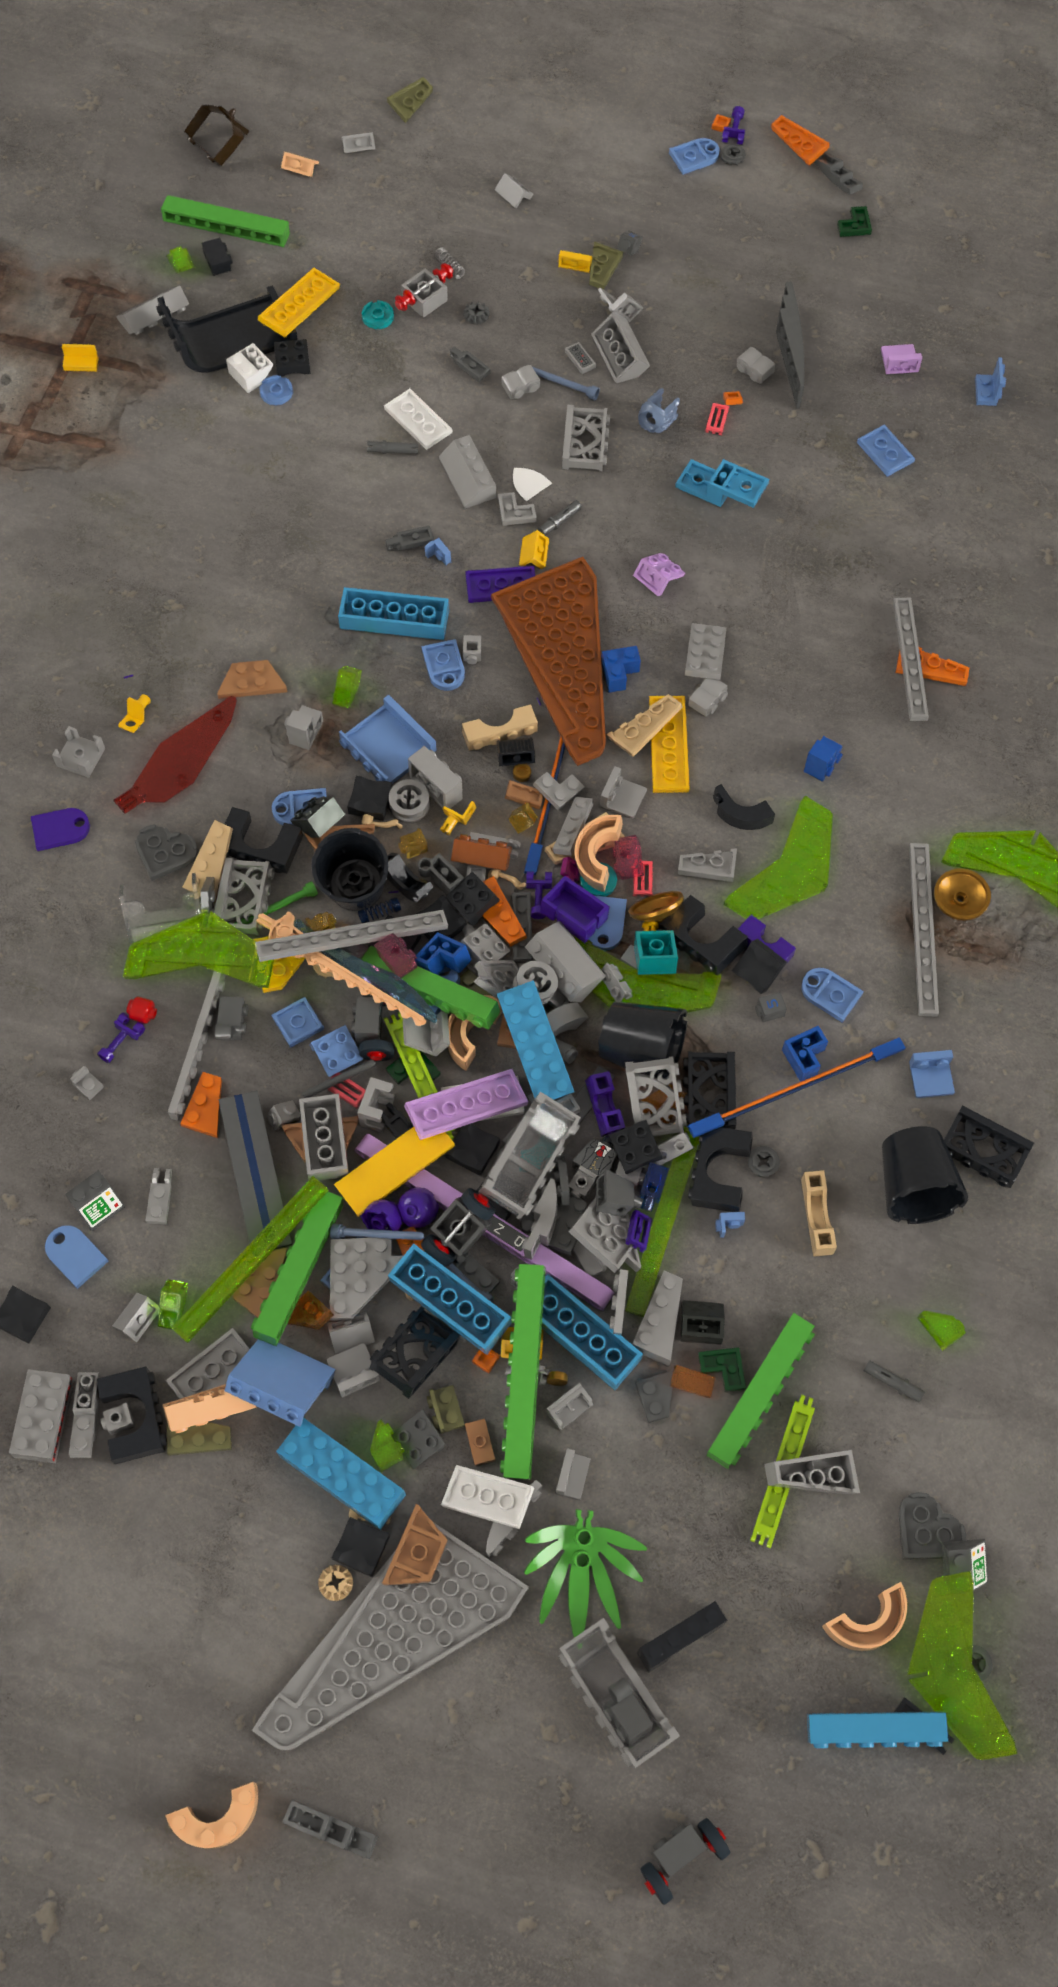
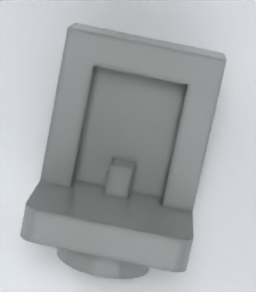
[267,1100,301,1131]

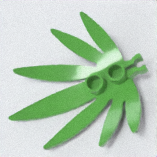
[524,1509,647,1647]

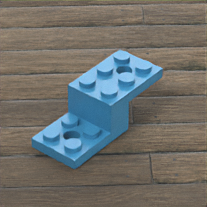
[675,459,769,508]

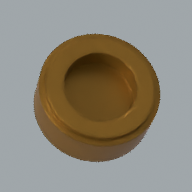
[513,764,531,782]
[547,1371,568,1386]

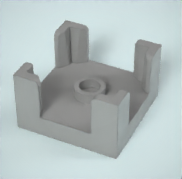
[52,726,105,778]
[357,1077,395,1133]

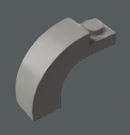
[546,1002,588,1037]

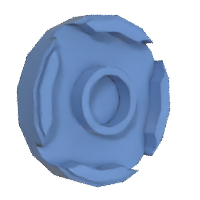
[259,375,293,405]

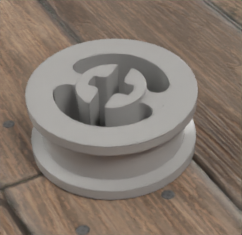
[389,779,430,823]
[513,961,558,1005]

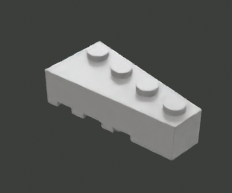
[632,1271,683,1366]
[764,1450,860,1495]

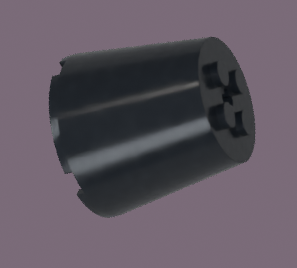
[311,828,389,911]
[598,1001,687,1078]
[882,1126,968,1224]

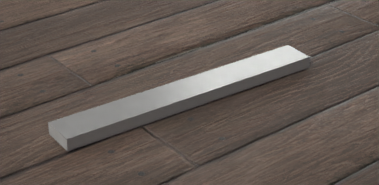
[893,597,929,721]

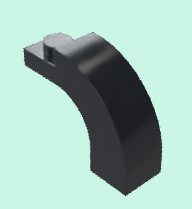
[713,784,775,830]
[387,853,433,903]

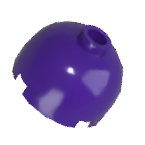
[397,1187,439,1228]
[361,1199,402,1231]

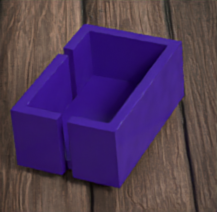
[540,876,610,943]

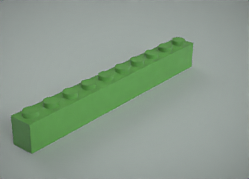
[500,1264,546,1479]

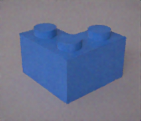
[601,646,641,693]
[804,736,843,782]
[414,932,472,975]
[782,1025,828,1082]

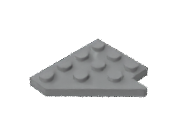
[474,960,547,1014]
[569,1197,642,1273]
[330,1238,404,1321]

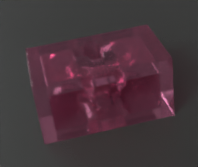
[612,835,644,880]
[374,933,417,980]

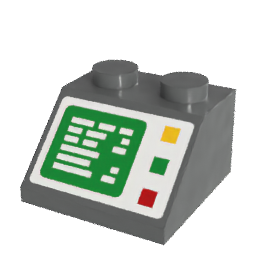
[65,1170,125,1231]
[942,1539,988,1594]

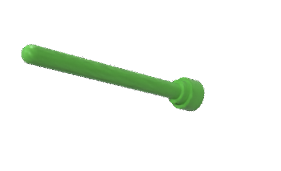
[234,881,318,924]

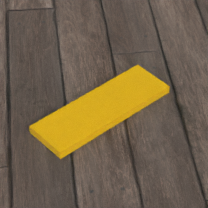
[258,268,340,337]
[649,696,690,793]
[334,1127,455,1217]

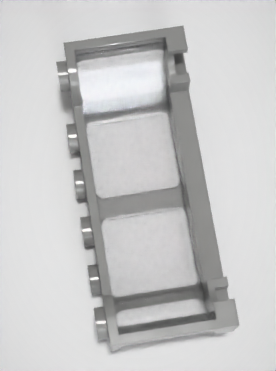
[478,1092,581,1219]
[558,1618,680,1769]

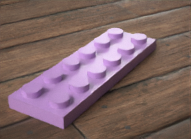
[404,1069,528,1140]

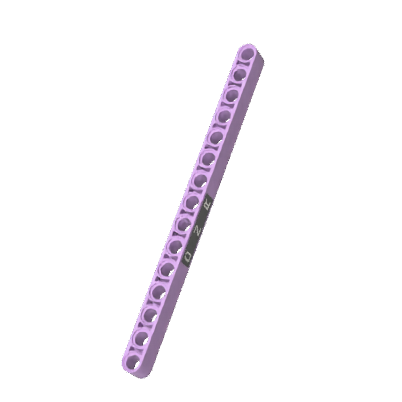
[355,1134,614,1311]

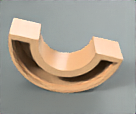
[575,815,623,892]
[448,995,503,1071]
[822,1582,907,1651]
[165,1782,258,1848]

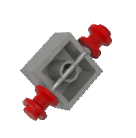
[395,263,453,318]

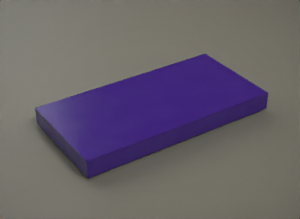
[465,566,536,603]

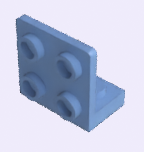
[975,357,1006,406]
[309,1025,363,1077]
[909,1050,955,1098]

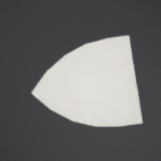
[513,468,552,501]

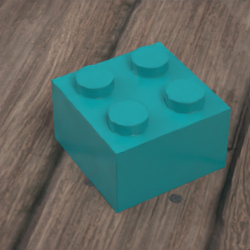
[634,930,678,975]

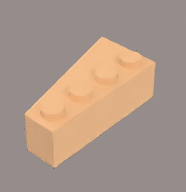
[162,1384,257,1433]

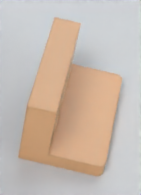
[281,152,319,177]

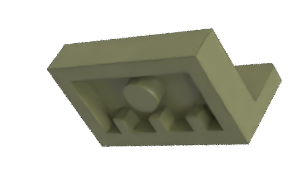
[426,1385,465,1434]

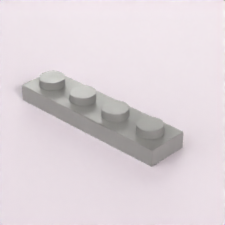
[553,797,594,856]

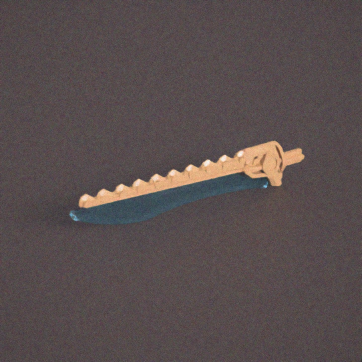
[256,912,437,1026]

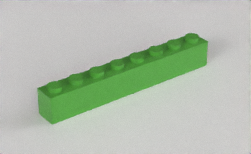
[161,195,290,247]
[358,946,501,1030]
[251,1189,344,1346]
[706,1313,815,1469]

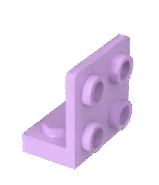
[881,344,922,374]
[633,553,685,596]

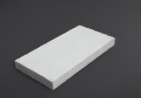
[384,389,452,450]
[441,1465,534,1529]

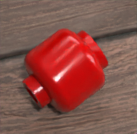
[126,996,157,1024]

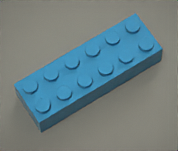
[338,587,449,640]
[497,980,575,1104]
[388,1243,512,1355]
[542,1274,643,1390]
[276,1418,406,1530]
[807,1712,948,1748]

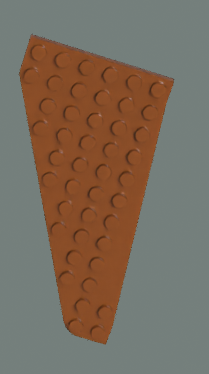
[491,557,606,766]

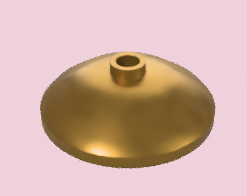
[934,868,991,920]
[628,891,684,923]

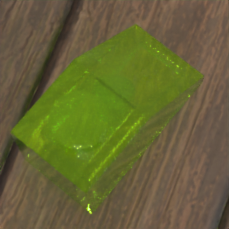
[918,1310,966,1351]

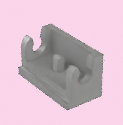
[546,1383,593,1431]

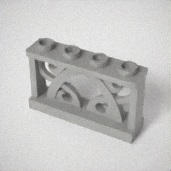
[562,405,610,471]
[211,858,275,936]
[625,1056,687,1136]

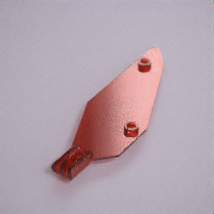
[113,696,237,814]

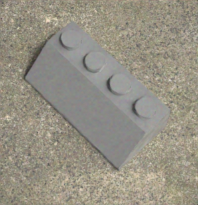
[116,285,189,335]
[591,311,650,383]
[439,435,496,509]
[525,921,606,1002]

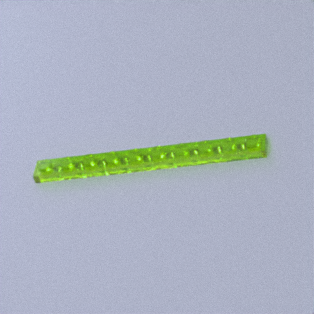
[625,1126,699,1318]
[172,1176,329,1343]

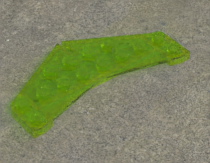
[724,796,833,919]
[941,830,1058,908]
[123,911,274,988]
[574,937,722,1013]
[907,1570,1018,1760]

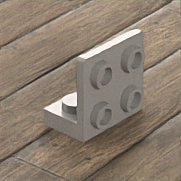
[598,287,643,322]
[600,766,647,819]
[461,924,510,977]
[403,1011,450,1056]
[327,1343,380,1397]

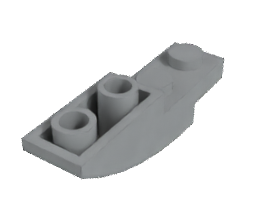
[522,1179,558,1260]
[69,1372,99,1458]
[486,1480,542,1558]

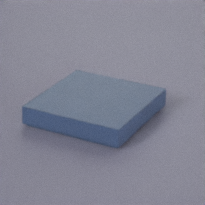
[271,997,324,1048]

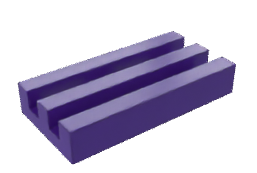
[625,1209,652,1253]

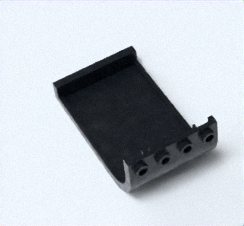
[156,285,298,373]

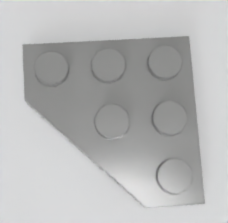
[609,1269,628,1335]

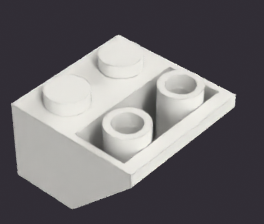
[226,343,273,393]

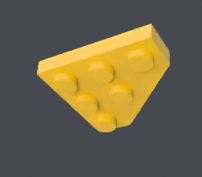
[253,928,310,993]

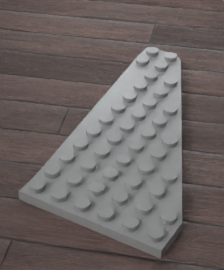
[252,1522,529,1751]

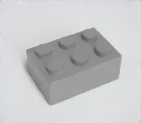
[408,746,463,809]

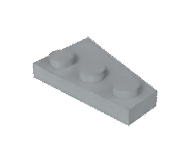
[678,848,737,882]

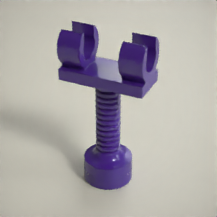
[722,106,745,145]
[526,871,552,919]
[97,1012,146,1063]

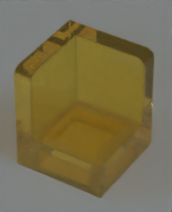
[508,802,537,834]

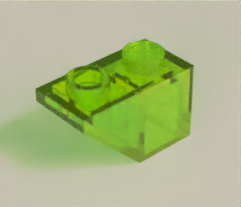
[166,246,194,273]
[332,666,362,708]
[158,1279,188,1331]
[370,1419,405,1473]

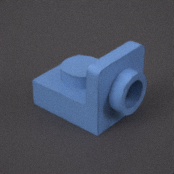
[425,538,451,565]
[715,1212,745,1238]

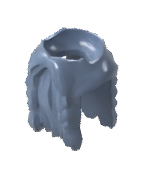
[638,388,680,433]

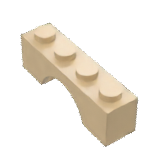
[462,704,538,751]
[801,1170,837,1256]

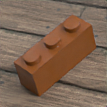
[451,834,512,871]

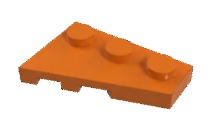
[180,1072,222,1138]

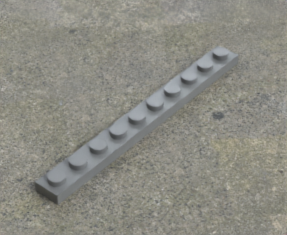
[909,843,939,1017]
[255,910,448,962]
[168,938,236,1120]

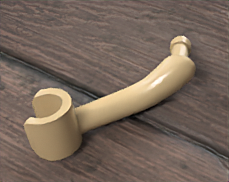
[361,814,403,829]
[487,869,526,890]

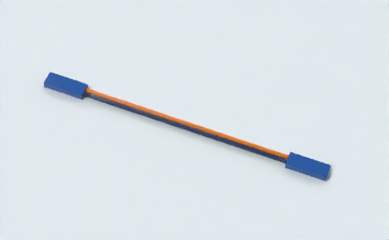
[524,737,566,875]
[688,1037,906,1138]

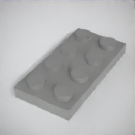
[685,623,727,680]
[166,1328,250,1399]

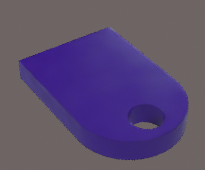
[30,808,90,851]

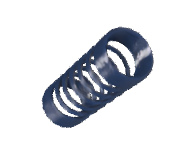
[358,897,401,924]

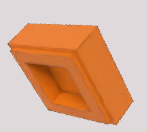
[712,114,732,132]
[723,391,743,405]
[472,1349,501,1374]

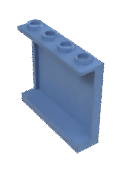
[339,695,437,784]
[224,1339,336,1427]

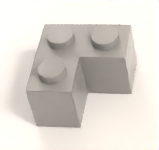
[285,705,323,750]

